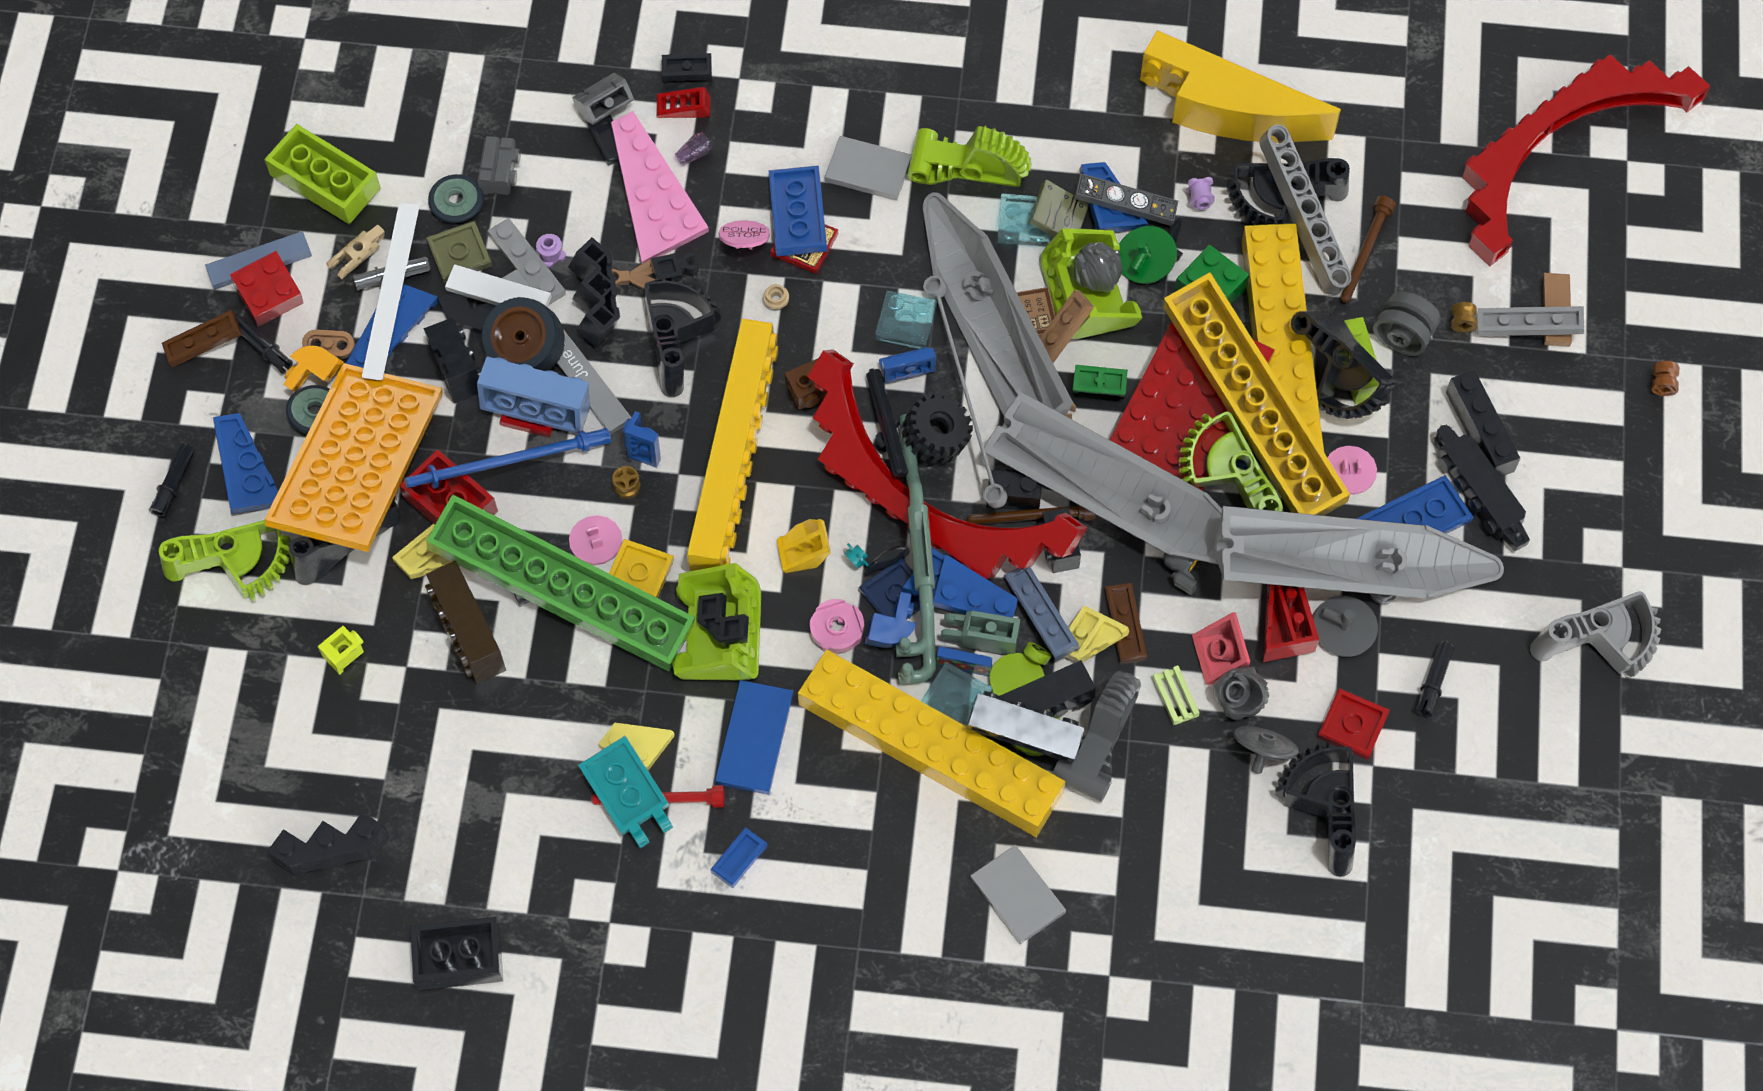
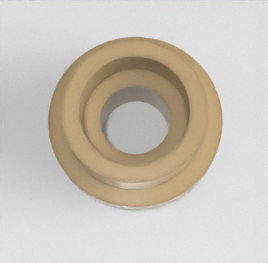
[763,284,789,309]

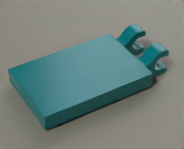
[578,736,674,849]

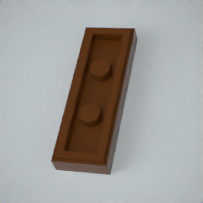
[162,310,243,367]
[1105,583,1147,664]

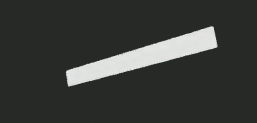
[362,202,419,380]

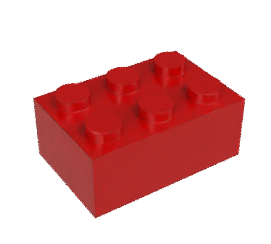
[399,449,498,525]

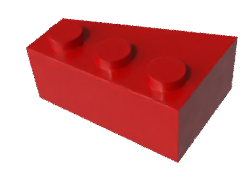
[1263,584,1319,662]

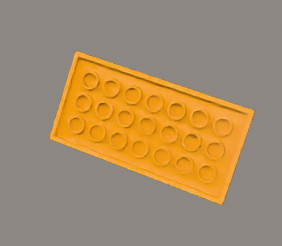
[264,363,443,552]

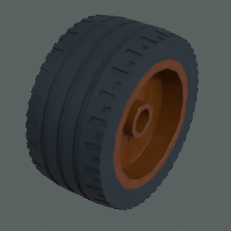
[482,297,565,371]

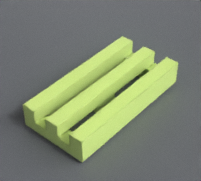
[1152,666,1199,725]

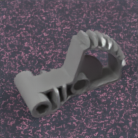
[1530,591,1661,677]

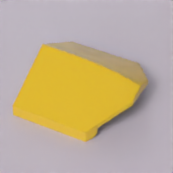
[777,519,831,573]

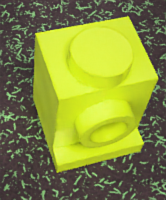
[318,626,364,675]

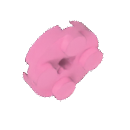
[810,599,864,653]

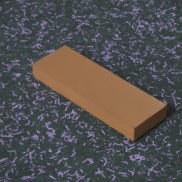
[1542,273,1572,347]
[1040,290,1094,363]

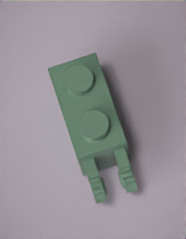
[940,611,1020,655]

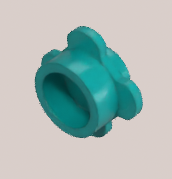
[844,543,869,569]

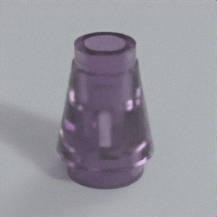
[674,131,713,166]

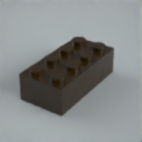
[425,560,506,684]

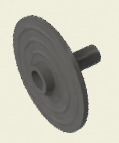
[1313,596,1378,657]
[1234,726,1299,773]

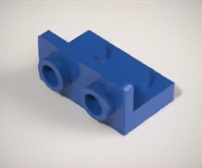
[879,347,936,384]
[623,411,661,468]

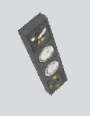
[1074,173,1178,226]

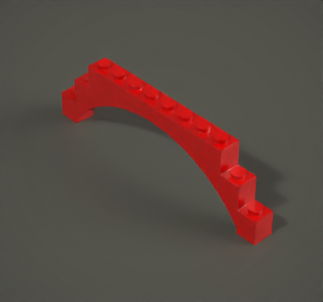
[1462,54,1710,266]
[808,349,1088,579]

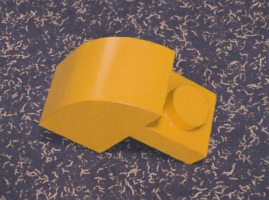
[283,346,344,392]

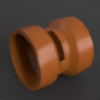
[1652,361,1680,396]

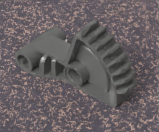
[1053,671,1141,803]

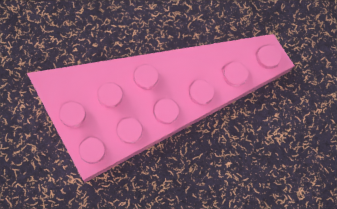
[611,111,709,264]

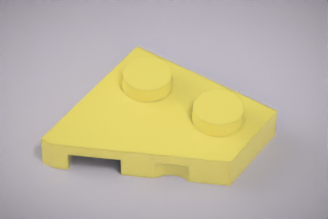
[392,524,451,579]
[1065,605,1129,662]
[598,723,675,770]

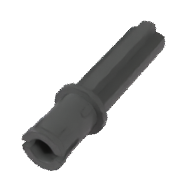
[352,256,430,291]

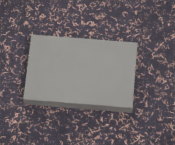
[825,136,912,201]
[970,845,1066,945]

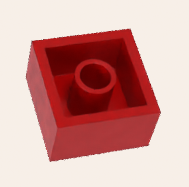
[230,251,304,327]

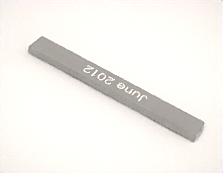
[502,269,632,435]

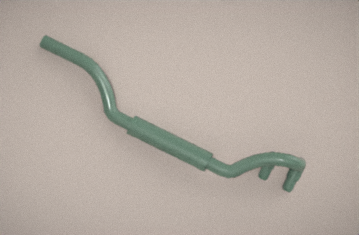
[896,414,937,685]

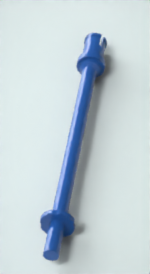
[404,428,611,489]

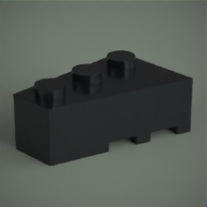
[423,317,481,404]

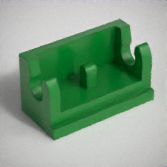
[1073,365,1128,397]

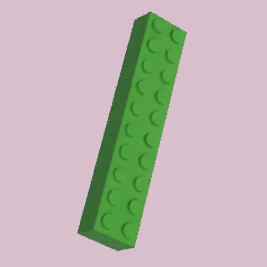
[426,495,695,672]

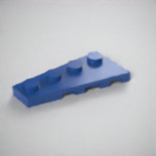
[346,284,439,368]
[213,413,278,514]

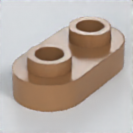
[302,330,356,359]

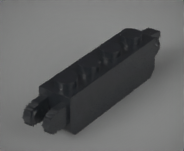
[1434,424,1530,551]

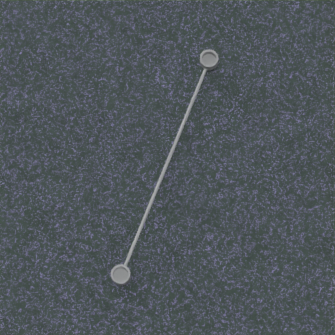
[923,275,1007,508]

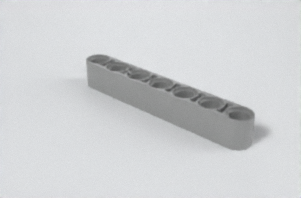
[1259,125,1351,294]

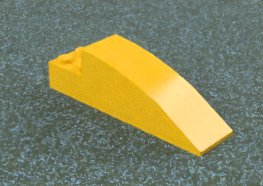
[1140,30,1341,143]

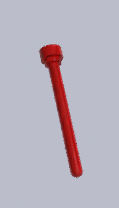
[591,785,725,808]

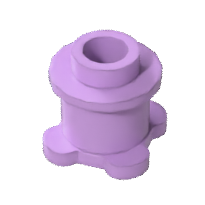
[1186,177,1215,210]
[536,234,566,268]

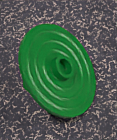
[1119,226,1177,284]

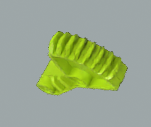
[907,125,1032,187]
[1178,412,1283,512]
[159,520,291,602]

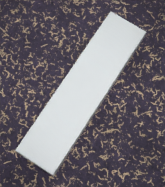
[445,265,552,307]

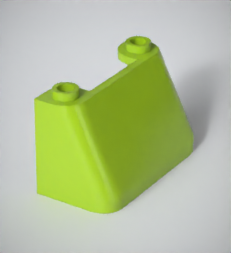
[1040,228,1142,339]
[673,563,761,680]

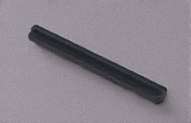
[866,368,909,479]

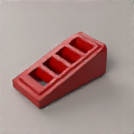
[657,87,710,118]

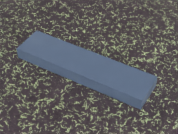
[205,231,312,290]
[1004,567,1080,661]

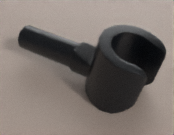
[874,420,900,454]

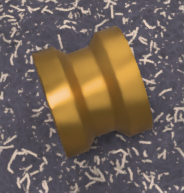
[1451,302,1477,333]
[612,466,640,499]

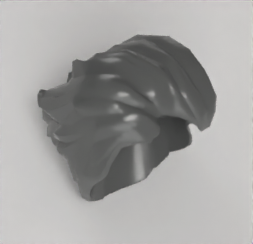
[1074,242,1122,292]
[1213,666,1269,720]

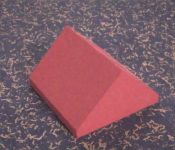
[1192,612,1250,685]

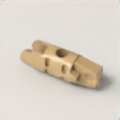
[326,225,385,280]

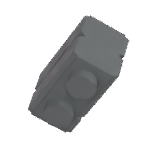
[572,73,634,125]
[478,136,521,195]

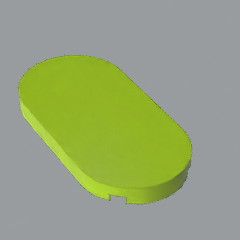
[989,653,1060,756]

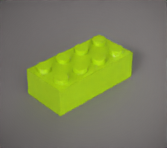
[264,123,381,225]

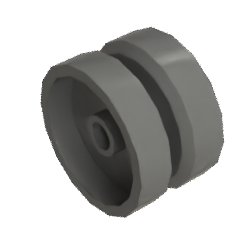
[1373,291,1441,356]

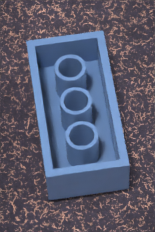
[477,357,590,434]

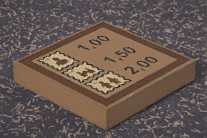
[1005,287,1055,337]

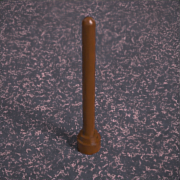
[1340,196,1396,303]
[967,504,1095,524]

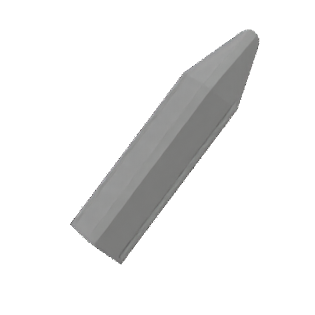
[923,192,1073,416]
[984,391,1222,564]
[1214,506,1504,599]

